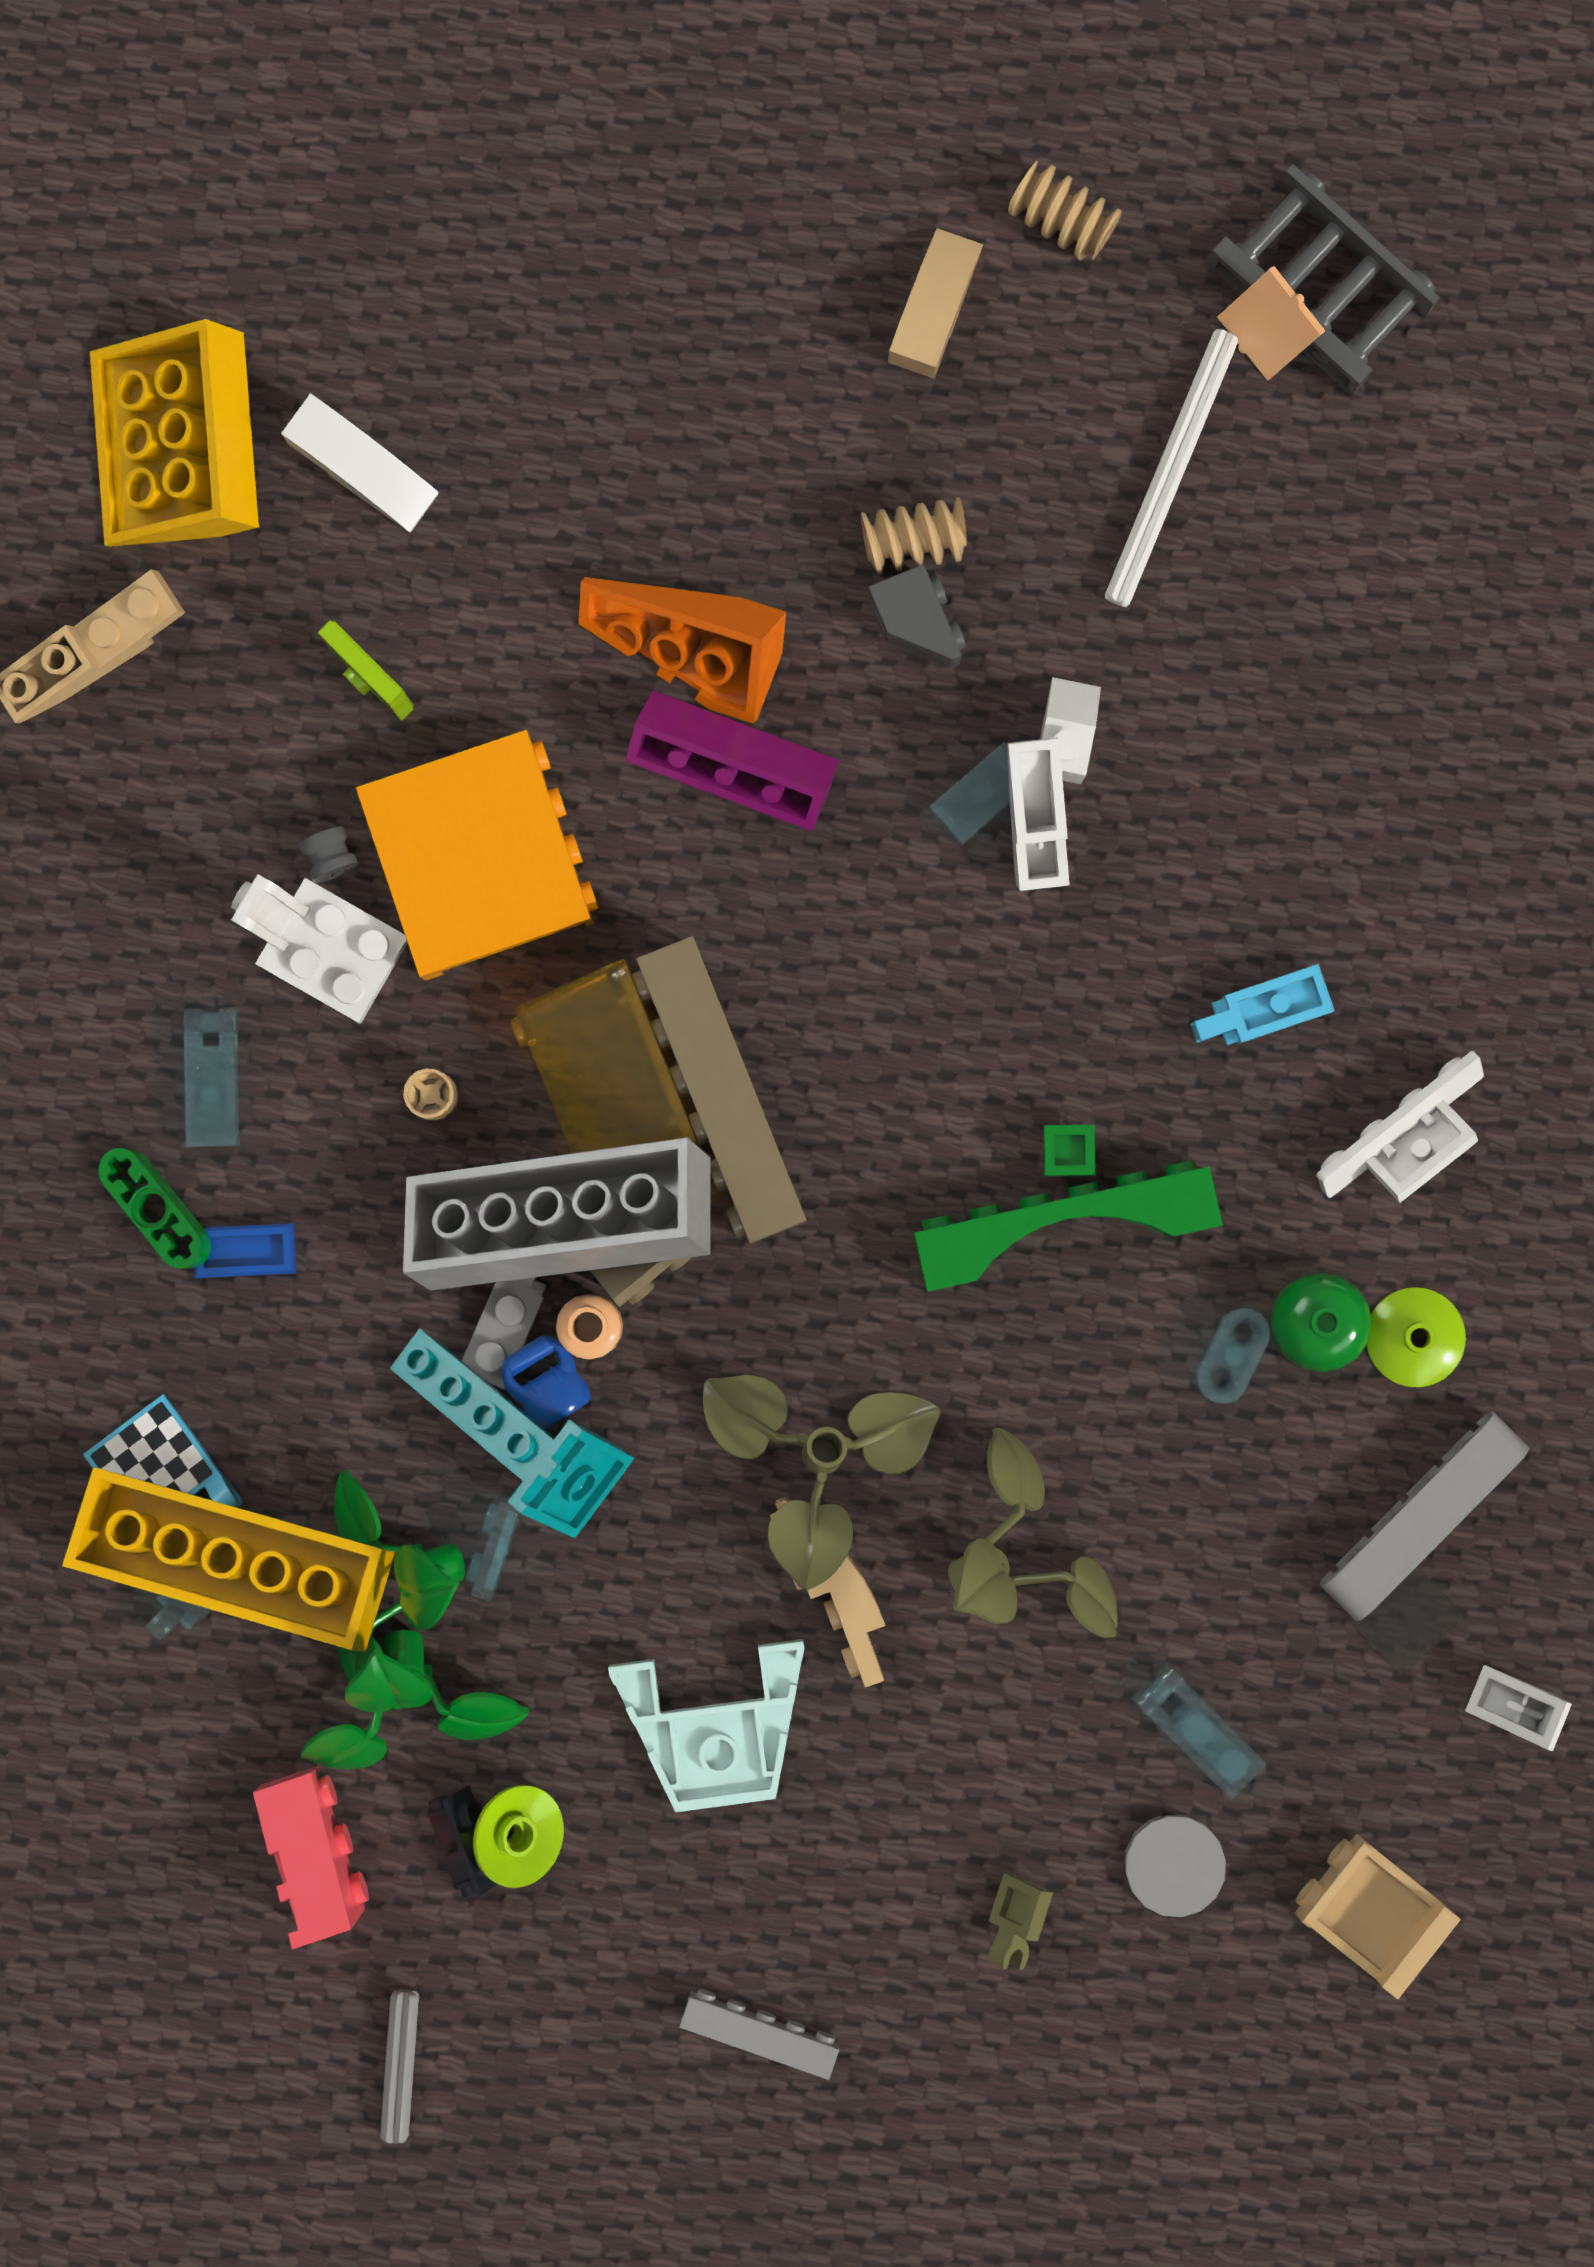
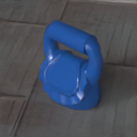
[501,1335,591,1429]

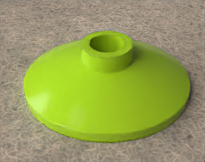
[1366,1288,1466,1387]
[473,1785,564,1888]

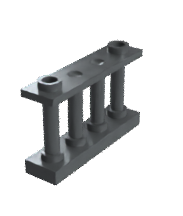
[1207,164,1440,397]

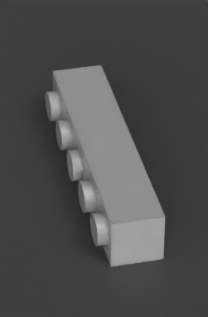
[679,1989,839,2080]

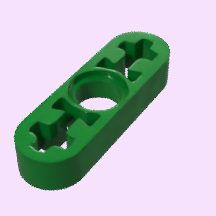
[98,1148,211,1269]

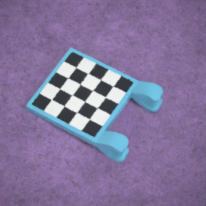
[83,1394,243,1507]

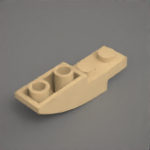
[0,569,185,723]
[770,1497,885,1688]

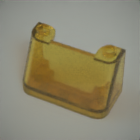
[510,958,701,1154]

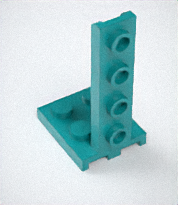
[390,1328,635,1538]

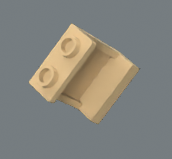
[1294,1834,1461,1999]

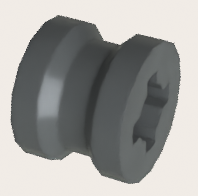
[298,826,359,883]

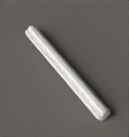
[1105,329,1238,607]

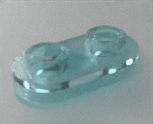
[1195,1308,1270,1404]

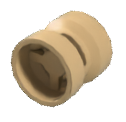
[403,1068,459,1121]

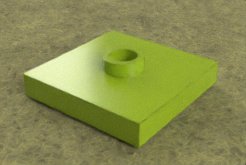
[317,620,414,721]

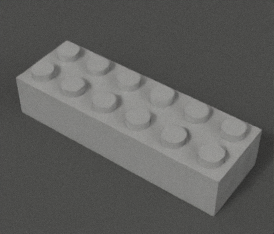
[403,1138,710,1290]

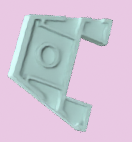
[608,1639,804,1812]

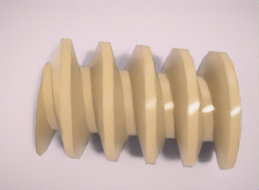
[1008,161,1122,260]
[861,497,967,575]

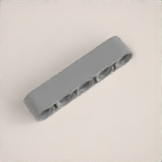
[1320,1411,1530,1621]

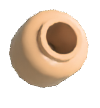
[556,1294,623,1360]

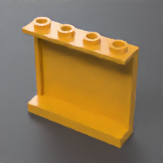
[356,730,599,981]

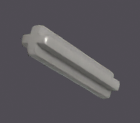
[380,1989,419,2144]

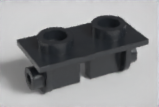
[427,1785,497,1897]

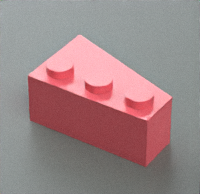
[253,1766,369,1949]

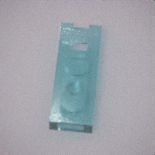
[184,1007,240,1148]
[1131,1663,1267,1800]

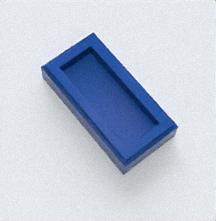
[194,1224,296,1278]

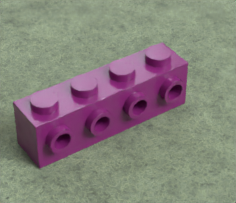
[625,690,839,831]

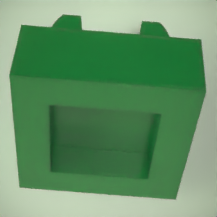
[1043,1125,1095,1176]

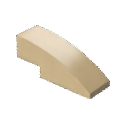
[888,228,983,379]

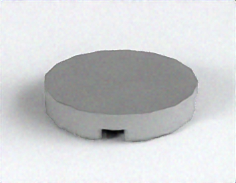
[1125,1814,1226,1917]

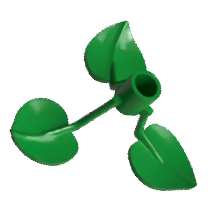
[334,1469,465,1682]
[301,1630,530,1769]

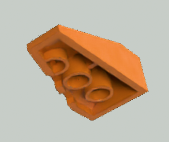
[578,577,786,724]

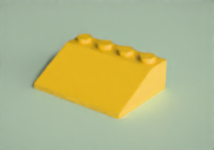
[90,319,259,547]

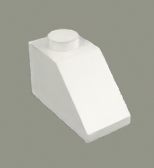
[1040,677,1101,784]

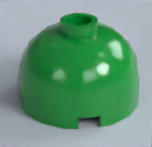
[1270,1272,1372,1373]

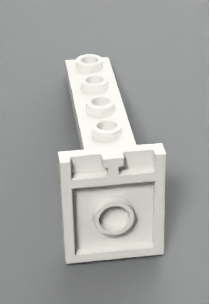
[231,874,408,1024]

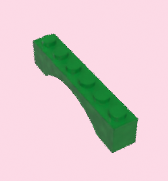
[913,1160,1223,1292]

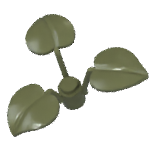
[702,1375,940,1590]
[948,1428,1118,1638]

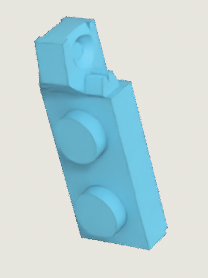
[1190,964,1335,1046]

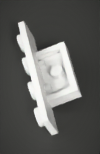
[1317,1051,1484,1203]

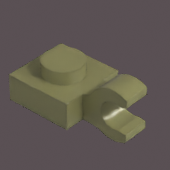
[988,1873,1053,1970]

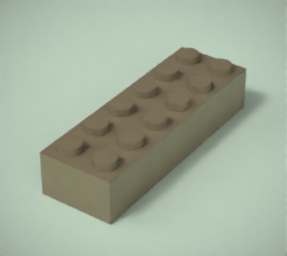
[632,936,807,1244]

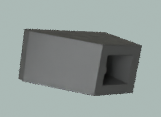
[867,564,966,668]

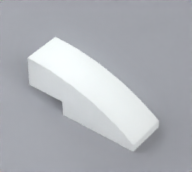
[281,393,439,533]
[1007,737,1070,891]

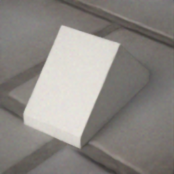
[1465,1665,1572,1751]

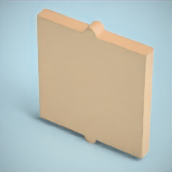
[1217,266,1325,381]

